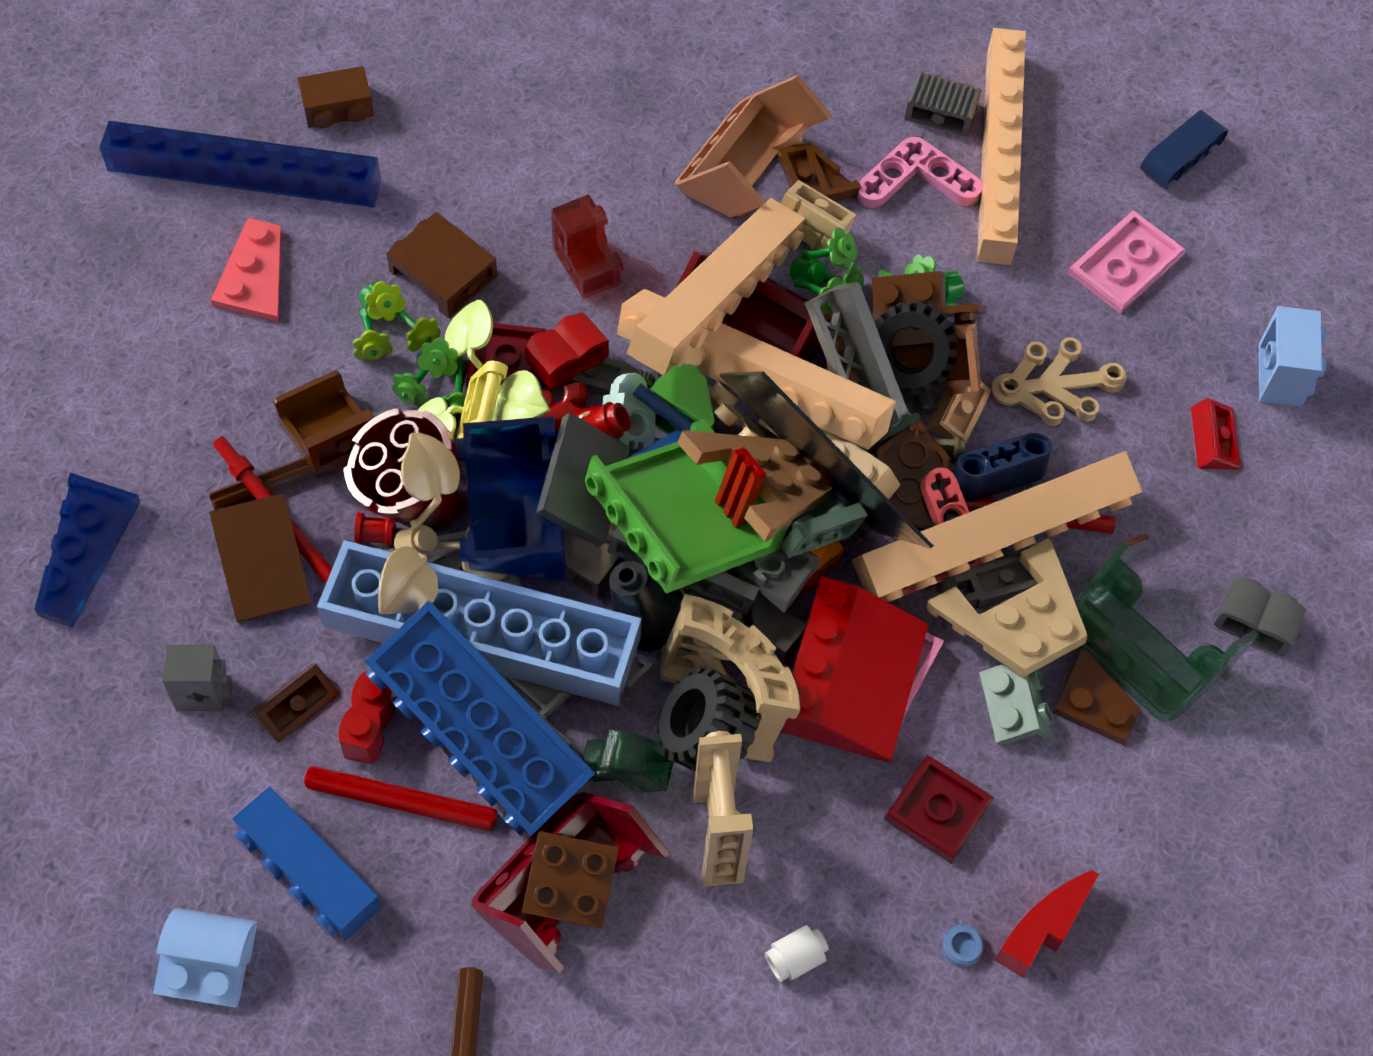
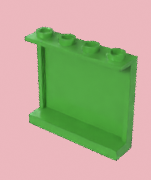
[584,419,788,593]

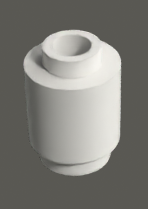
[765,925,829,982]

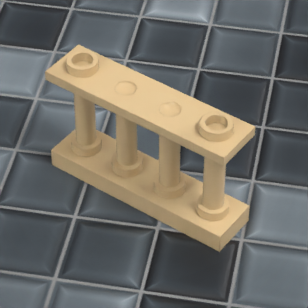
[693,731,753,887]

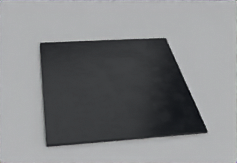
[719,371,934,548]

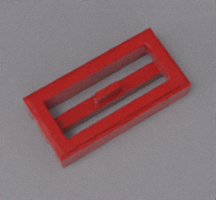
[715,447,766,528]

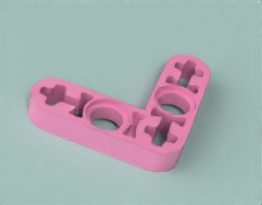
[856,137,982,208]

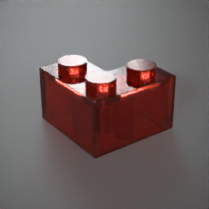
[551,194,624,300]

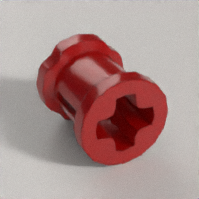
[354,512,397,548]

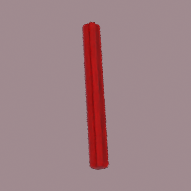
[304,766,498,831]

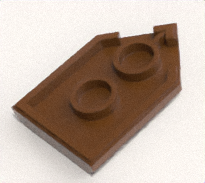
[876,417,950,530]

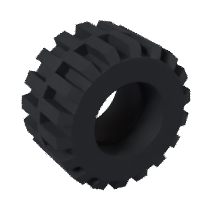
[875,301,959,396]
[656,668,759,772]

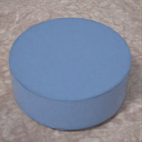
[942,924,984,967]

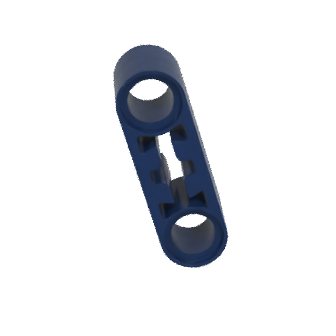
[1140,110,1228,190]
[955,433,1053,502]

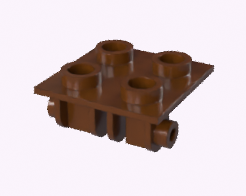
[522,831,619,929]

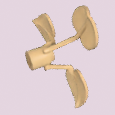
[378,432,517,615]

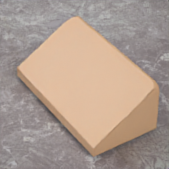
[927,381,991,445]

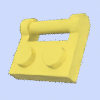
[455,361,508,449]

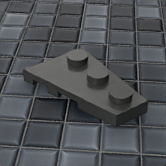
[732,546,820,613]

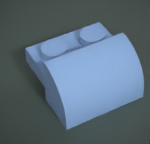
[153,908,258,1008]

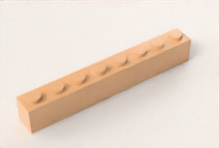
[977,28,1026,265]
[626,198,806,376]
[617,289,896,450]
[851,451,1142,602]

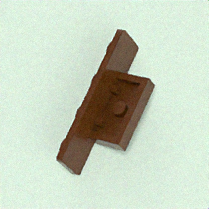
[871,271,986,323]

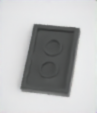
[536,413,630,547]

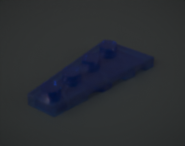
[34,472,141,628]

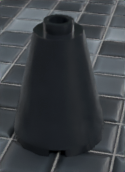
[609,561,684,651]

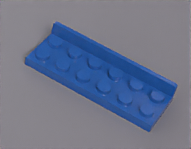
[364,600,595,836]

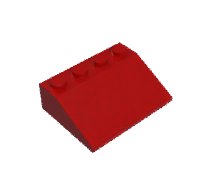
[780,576,929,764]

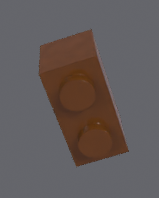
[298,66,374,128]

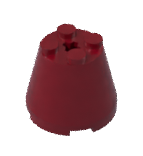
[344,408,469,531]

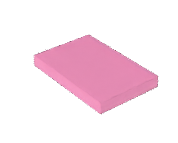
[1068,210,1186,314]

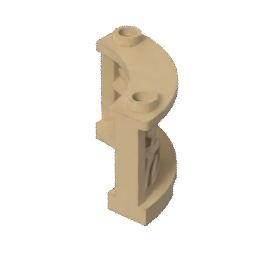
[660,594,800,762]

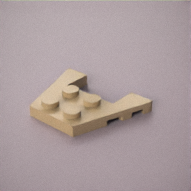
[927,538,1088,677]

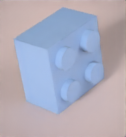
[1259,306,1327,407]

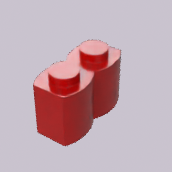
[525,312,609,389]
[338,671,396,765]

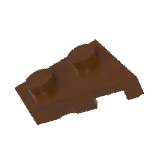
[778,142,862,201]
[1053,649,1140,745]

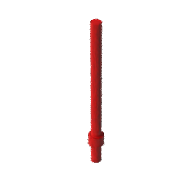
[213,436,332,584]

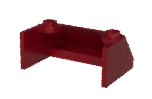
[472,792,671,974]

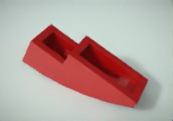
[995,870,1099,977]

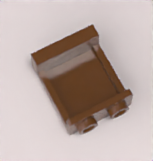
[387,212,498,318]
[273,370,375,475]

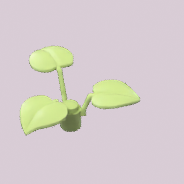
[417,300,550,436]

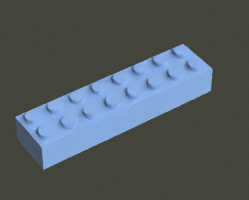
[317,540,641,706]

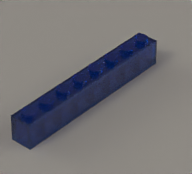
[99,121,381,208]

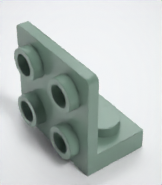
[781,471,867,558]

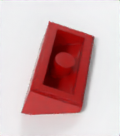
[1191,397,1241,470]

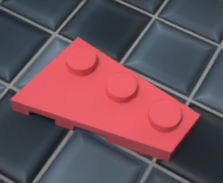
[211,218,282,322]

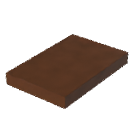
[209,493,312,623]

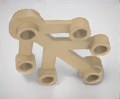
[991,337,1127,426]
[708,381,768,438]

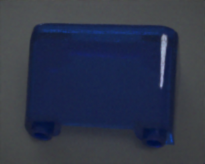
[457,416,567,581]

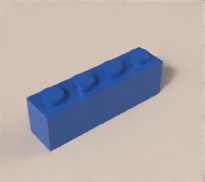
[232,786,382,941]

